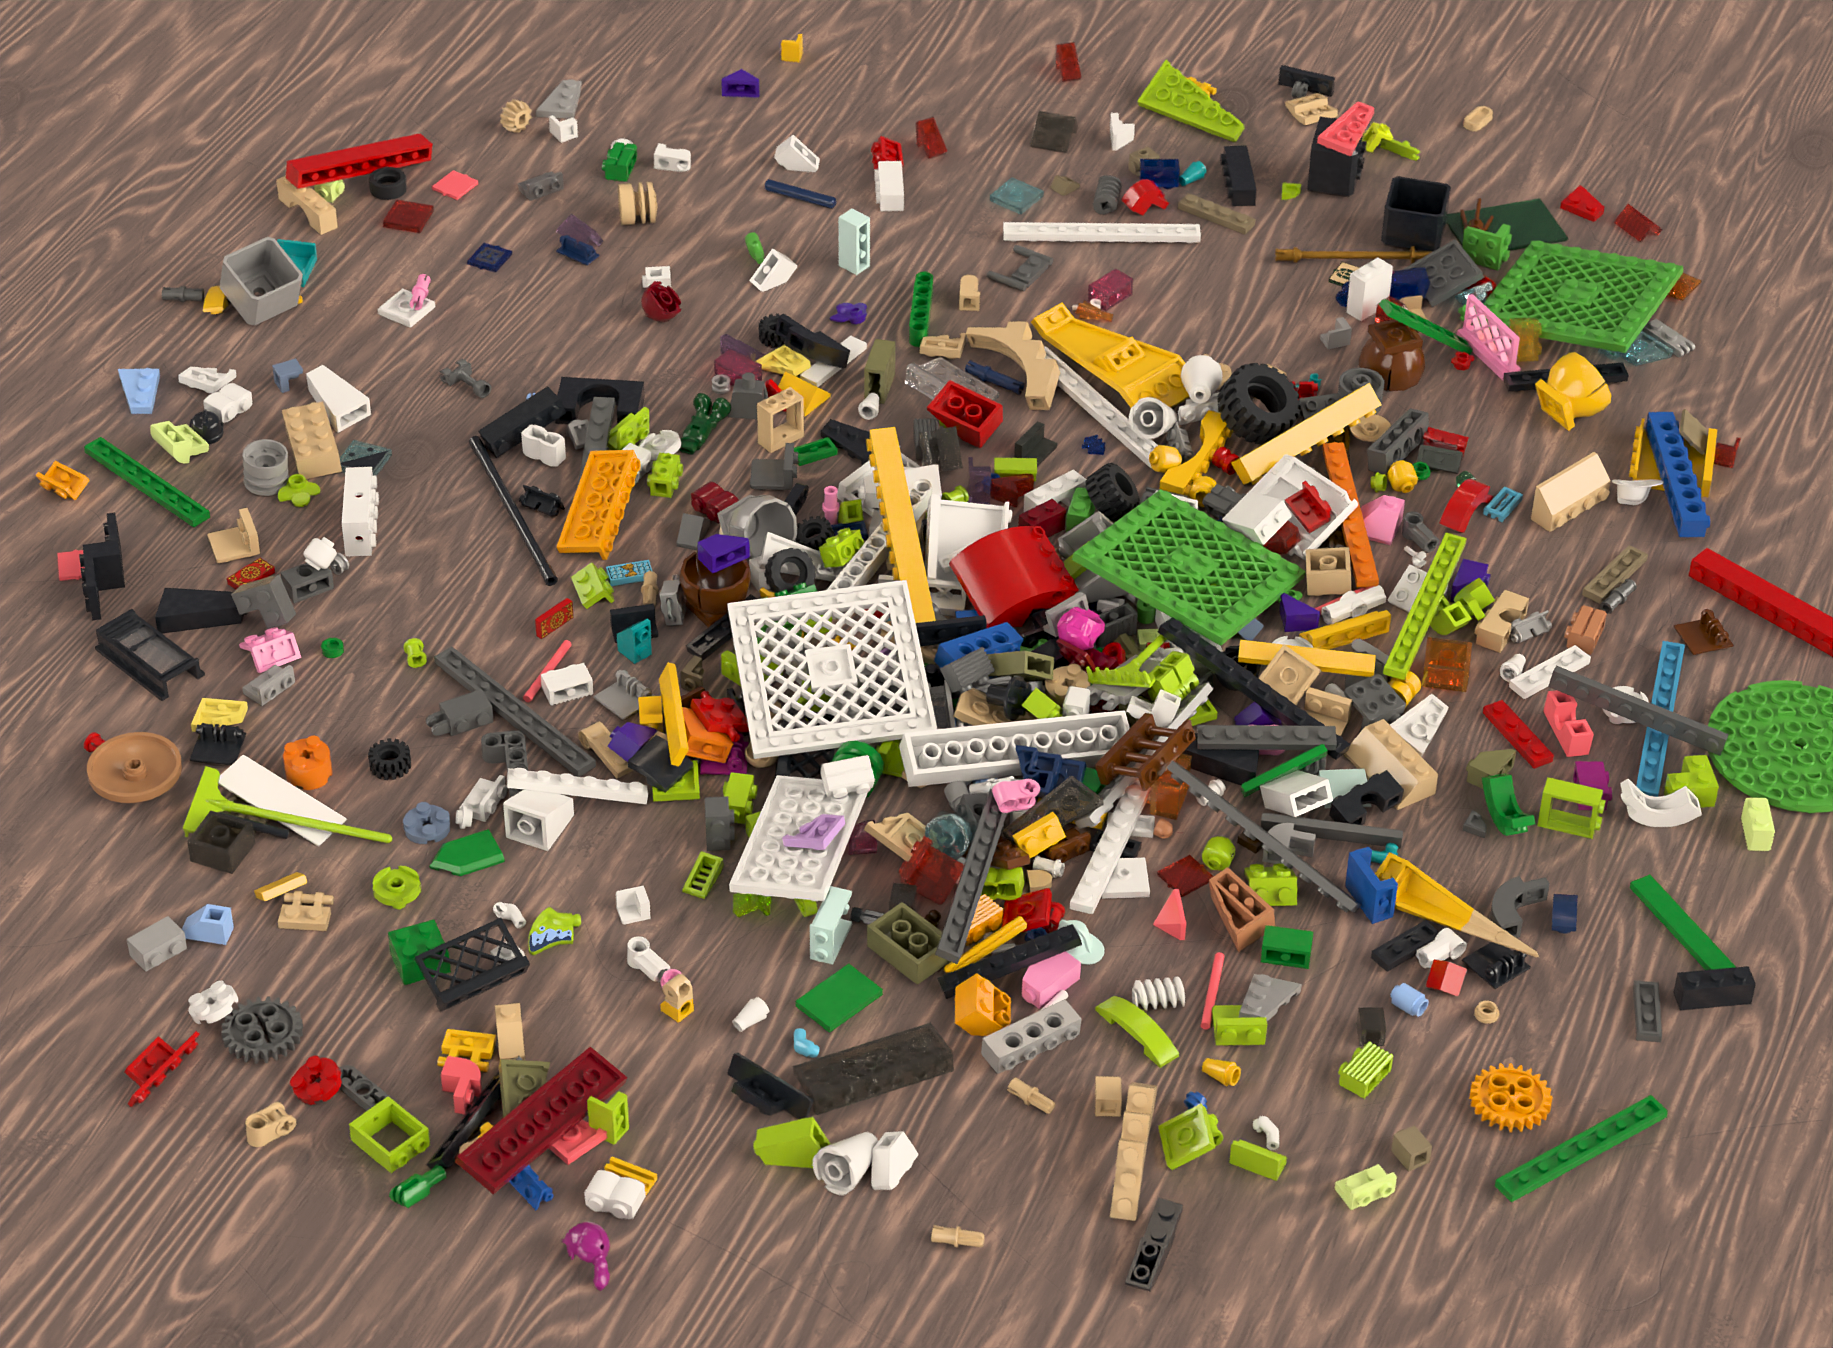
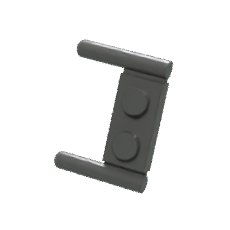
[987,245,1053,291]

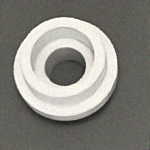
[456,805,472,829]

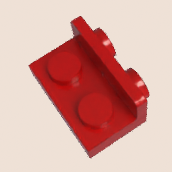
[871,136,903,170]

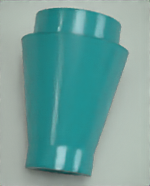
[1178,161,1207,186]

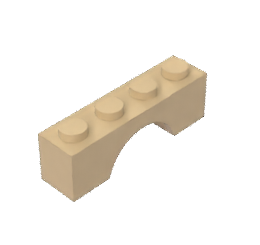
[277,175,338,235]

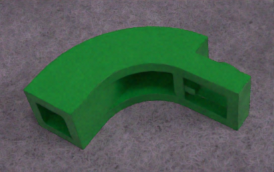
[1482,773,1535,836]

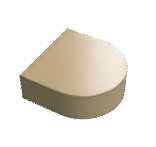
[1027,870,1052,892]

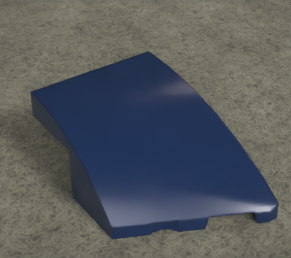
[1016,745,1087,808]

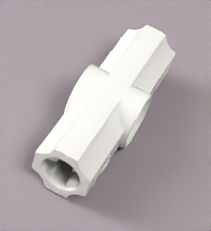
[1321,585,1386,625]

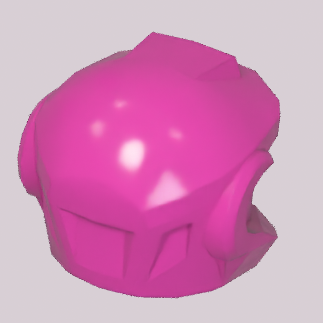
[1057,607,1105,651]

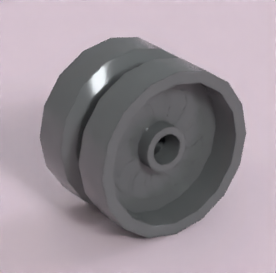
[1338,368,1384,415]

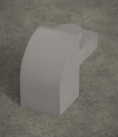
[1262,823,1316,864]

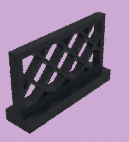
[774,703,835,781]
[414,918,530,1012]

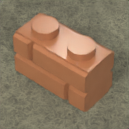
[1564,605,1607,655]

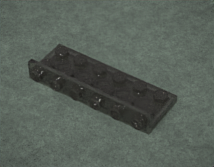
[793,1023,954,1115]

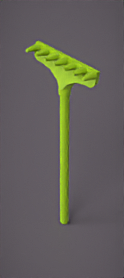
[1086,584,1217,688]
[182,766,392,843]

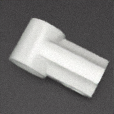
[1416,928,1467,969]
[627,937,670,983]

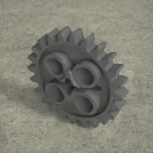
[221,996,303,1064]

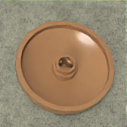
[87,732,182,803]

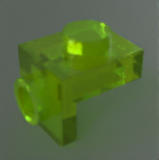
[733,893,772,918]

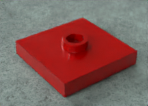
[1001,888,1052,933]

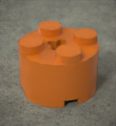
[283,735,332,790]

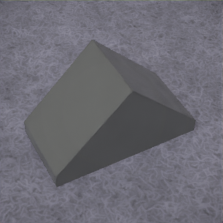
[677,513,712,550]

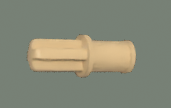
[641,571,659,606]
[1008,1078,1055,1114]
[931,1225,985,1247]

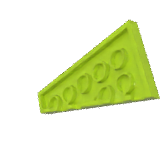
[1137,60,1245,143]

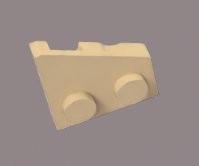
[920,333,966,359]

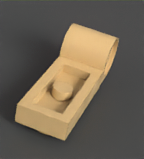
[578,722,633,779]

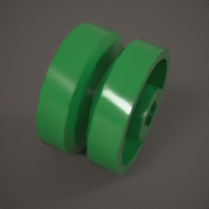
[831,741,884,798]

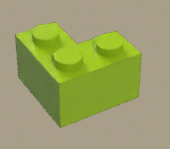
[1664,755,1719,808]

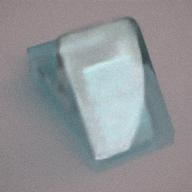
[1455,282,1493,306]

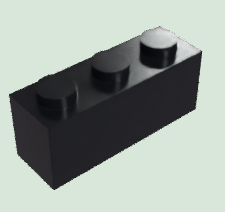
[1673,966,1756,1011]

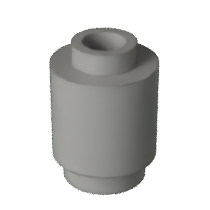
[944,781,970,812]

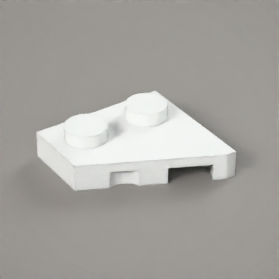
[179,367,236,393]

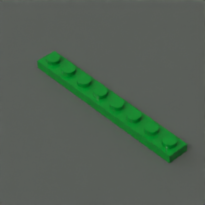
[84,437,211,528]
[1495,1095,1668,1203]

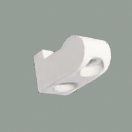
[654,143,691,172]

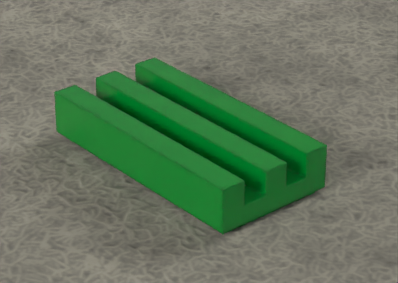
[794,437,838,466]

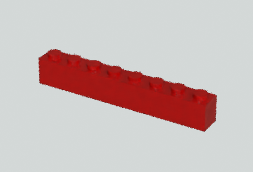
[286,133,433,189]
[1688,548,1833,657]

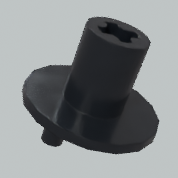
[986,676,1029,721]

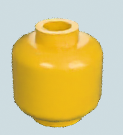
[1149,445,1182,473]
[1387,460,1418,493]
[1189,476,1217,507]

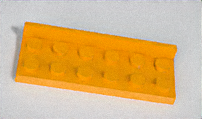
[556,450,641,560]

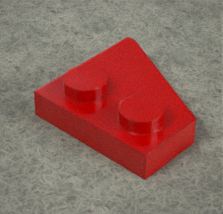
[1560,185,1605,222]

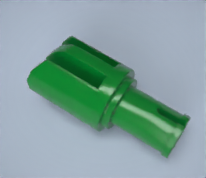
[390,1165,447,1208]

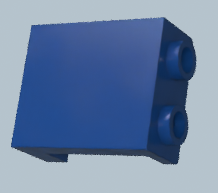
[1345,847,1398,924]

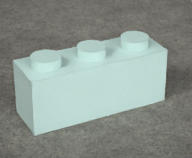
[838,209,870,275]

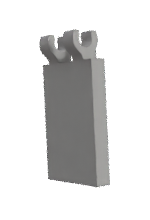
[1085,654,1161,711]

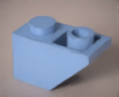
[182,904,234,945]

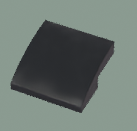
[628,735,694,793]

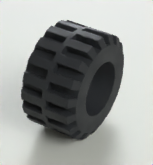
[1085,462,1140,522]

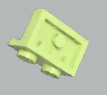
[1335,1164,1397,1210]

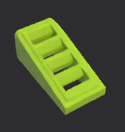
[682,851,724,899]

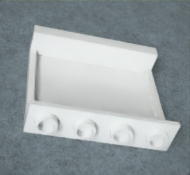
[925,494,1012,582]

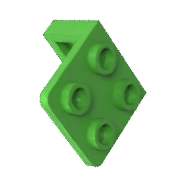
[1462,224,1512,270]

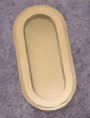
[1464,106,1493,131]

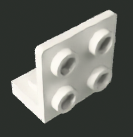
[1388,564,1451,612]

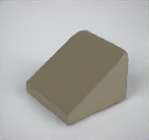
[1051,175,1080,196]

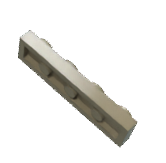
[1178,193,1255,235]
[1582,545,1648,604]

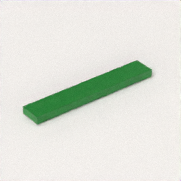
[1379,299,1473,355]
[1630,875,1736,970]

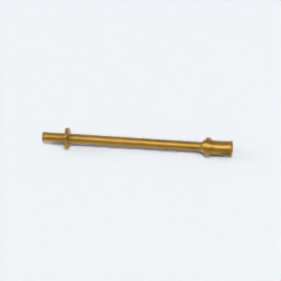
[1275,247,1433,264]

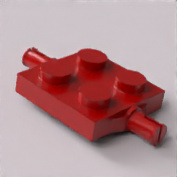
[690,691,749,742]

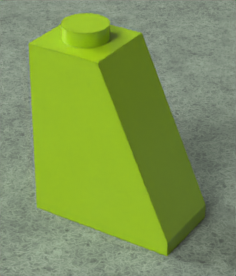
[753,1117,831,1168]

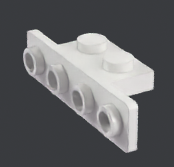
[1177,392,1253,425]

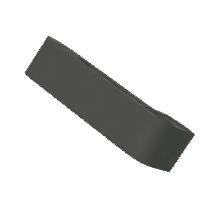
[481,731,528,798]

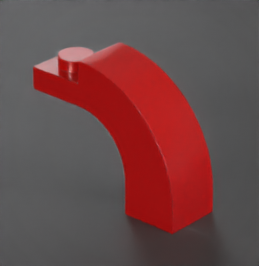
[1439,479,1493,533]

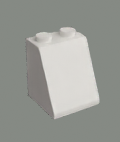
[503,790,574,851]

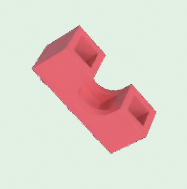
[1543,690,1594,757]

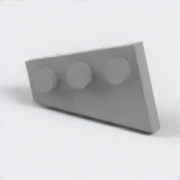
[536,79,582,119]
[1239,974,1302,1021]

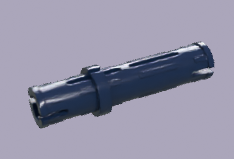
[965,360,1025,395]

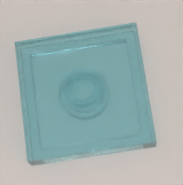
[990,178,1044,214]

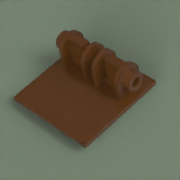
[1674,609,1734,655]

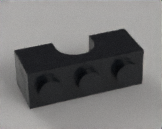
[1329,770,1404,825]

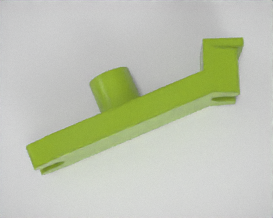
[1380,138,1420,161]

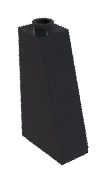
[155,588,248,634]
[1174,733,1260,785]

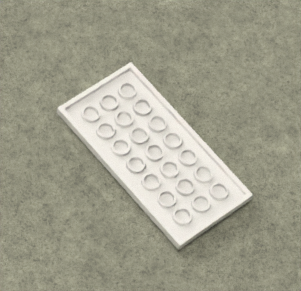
[729,775,868,901]

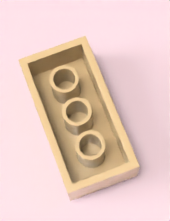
[282,401,342,479]

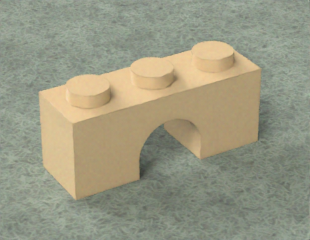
[1475,590,1529,653]

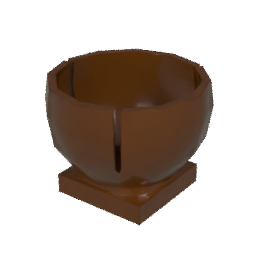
[1359,319,1425,391]
[679,550,751,627]

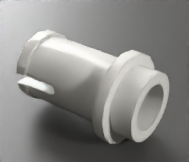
[1196,779,1226,806]
[1033,856,1065,878]

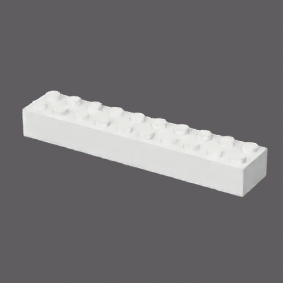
[899,710,1130,787]

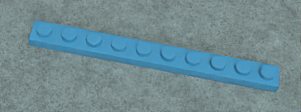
[1636,641,1685,797]

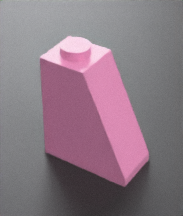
[1022,951,1081,1009]

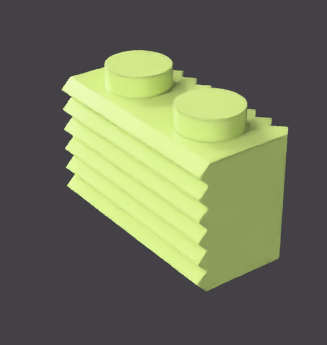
[1741,798,1775,851]

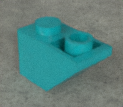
[617,619,652,664]

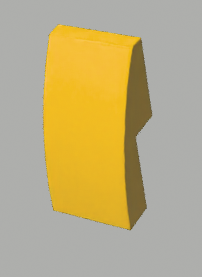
[203,286,228,314]

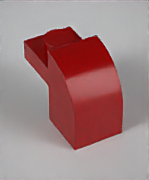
[1121,180,1169,215]

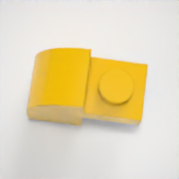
[638,696,663,732]

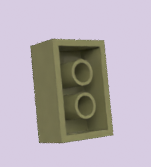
[867,902,951,985]

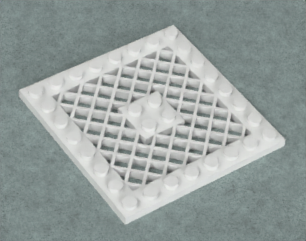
[727,580,937,759]

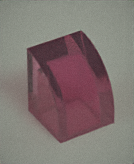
[849,820,877,855]

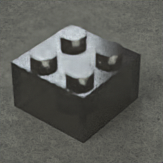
[187,810,255,874]

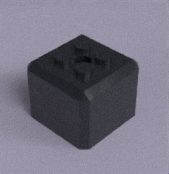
[1307,116,1367,197]
[1381,176,1451,252]

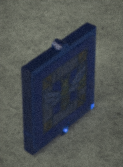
[467,243,513,272]

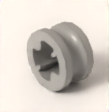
[712,374,730,394]
[329,553,349,575]

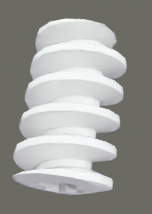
[1132,976,1185,1011]

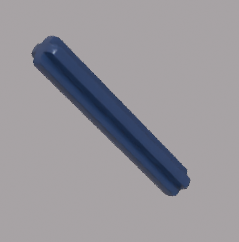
[765,179,836,209]

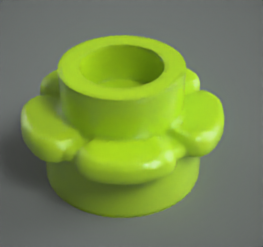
[1370,472,1387,493]

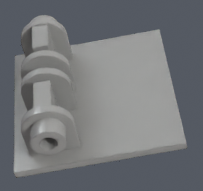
[593,670,655,720]

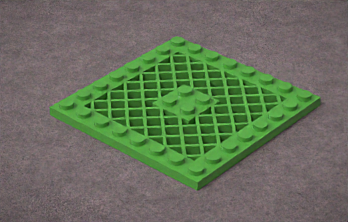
[1472,241,1683,353]
[1072,489,1306,646]

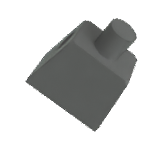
[728,372,768,420]

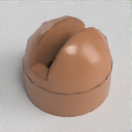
[1153,818,1173,839]

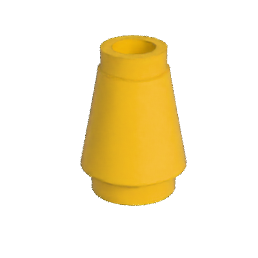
[1202,1058,1241,1086]

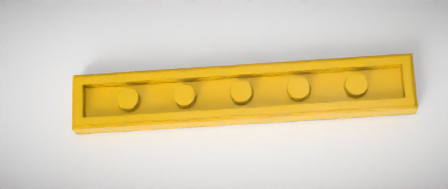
[1238,640,1376,677]
[659,662,689,767]

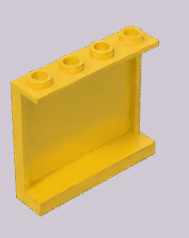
[1629,418,1717,497]

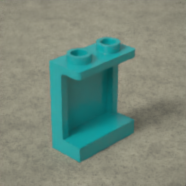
[277,239,317,287]

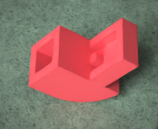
[441,1056,482,1114]

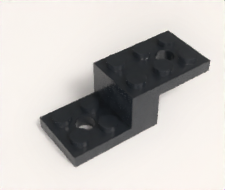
[79,512,125,621]

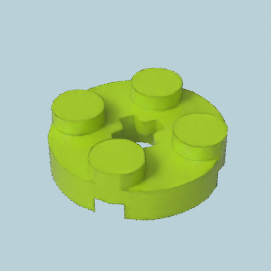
[373,866,421,909]

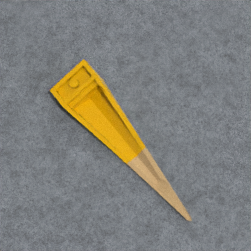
[1375,852,1539,957]

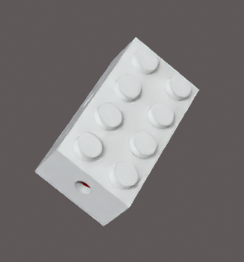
[342,467,379,556]

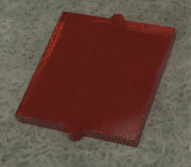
[1157,855,1214,897]

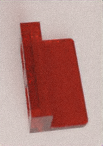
[1614,204,1663,242]

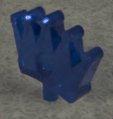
[1082,435,1106,455]

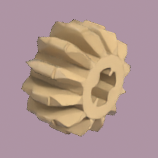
[500,99,532,133]

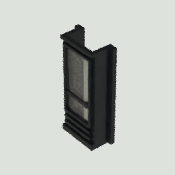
[95,609,205,701]

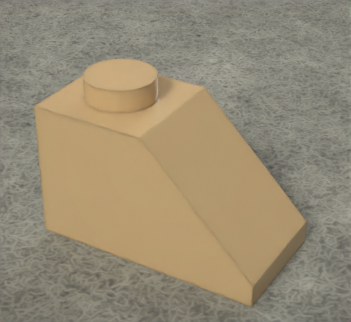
[495,1003,525,1060]

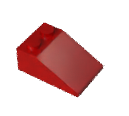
[927,380,1003,449]

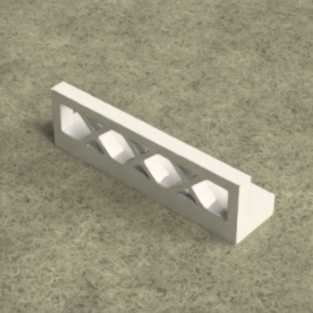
[878,575,966,616]

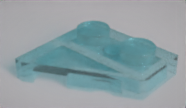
[1619,331,1674,366]

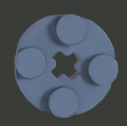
[403,802,450,844]

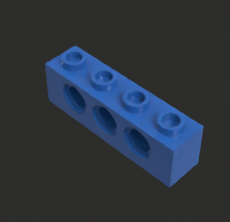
[934,622,1023,668]

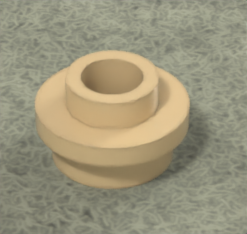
[1474,1001,1499,1024]

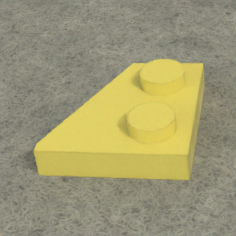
[755,344,811,376]
[191,698,248,732]

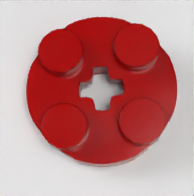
[290,1055,342,1105]

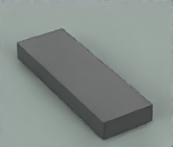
[1633,981,1662,1042]

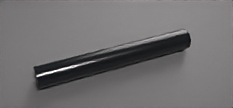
[218,812,290,839]

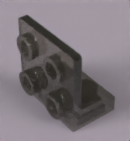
[1030,111,1078,153]

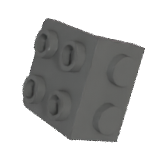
[750,443,798,490]
[1344,674,1406,732]

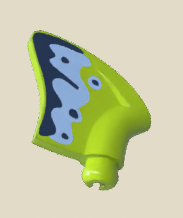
[528,907,581,955]

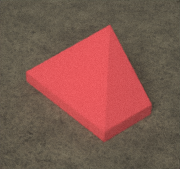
[1153,889,1186,940]

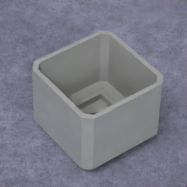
[220,237,303,326]

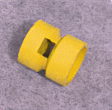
[1388,671,1421,708]

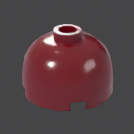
[641,281,682,322]

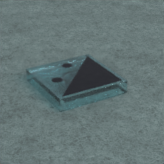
[340,440,392,476]

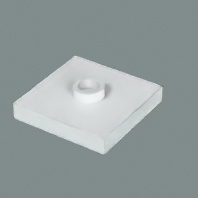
[1102,858,1150,899]

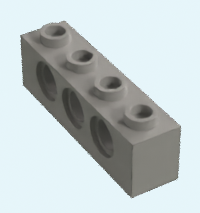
[981,999,1081,1074]

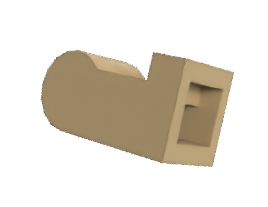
[959,275,980,311]

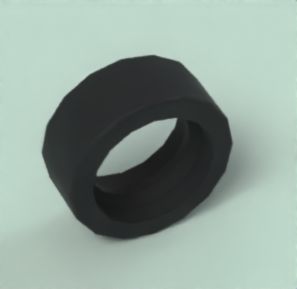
[369,167,407,200]

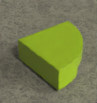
[1281,183,1302,200]

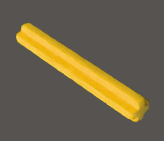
[944,916,1027,974]

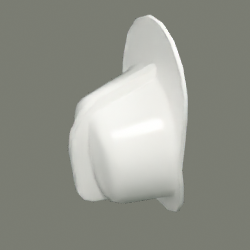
[1612,479,1664,505]

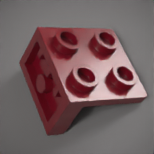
[1056,638,1119,673]

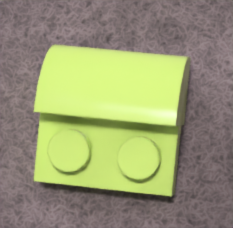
[150,421,209,463]

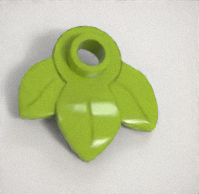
[278,474,320,507]

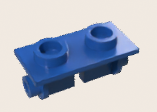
[509,1165,553,1210]

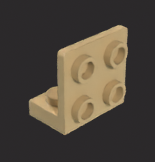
[208,508,260,563]
[1304,687,1352,736]

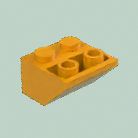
[955,973,1011,1036]

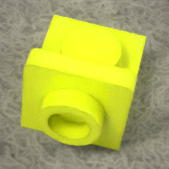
[1364,122,1393,152]

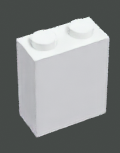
[1346,258,1393,321]
[1222,491,1292,545]
[1260,770,1333,817]

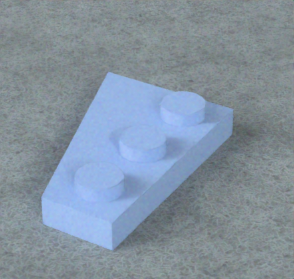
[118,368,160,414]

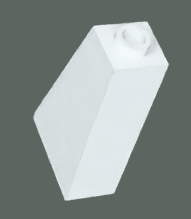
[306,365,371,432]
[858,465,942,510]

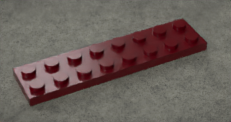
[455,1047,628,1194]

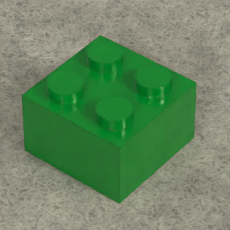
[388,919,451,985]

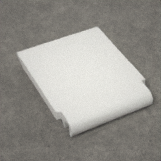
[1250,454,1358,560]

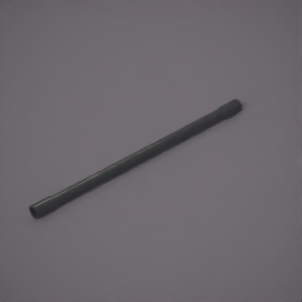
[469,436,558,586]

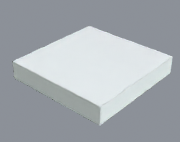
[378,288,435,328]

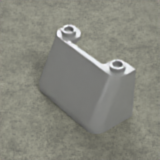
[1058,511,1129,604]

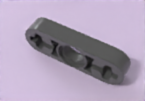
[339,1065,389,1111]

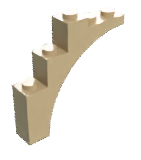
[966,321,1060,410]
[1110,1082,1157,1221]

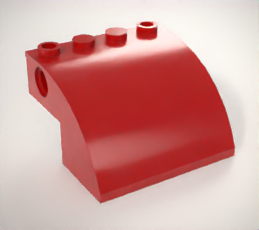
[949,526,1079,628]

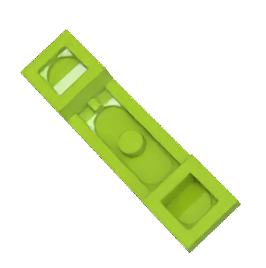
[1095,996,1179,1068]

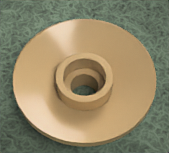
[1349,414,1391,442]

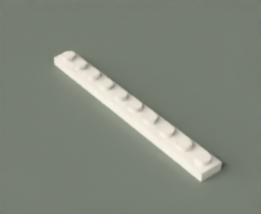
[1003,222,1201,243]
[1044,347,1158,468]
[1070,778,1156,914]

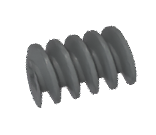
[1093,175,1122,215]

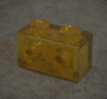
[1510,317,1542,362]

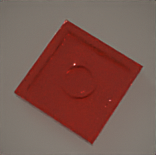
[383,199,434,233]

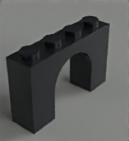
[555,377,645,425]

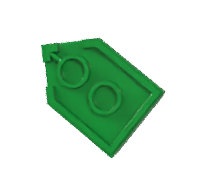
[429,829,505,876]

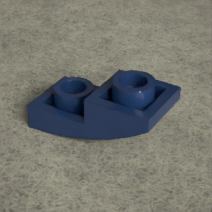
[1552,894,1578,934]

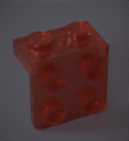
[898,836,964,905]

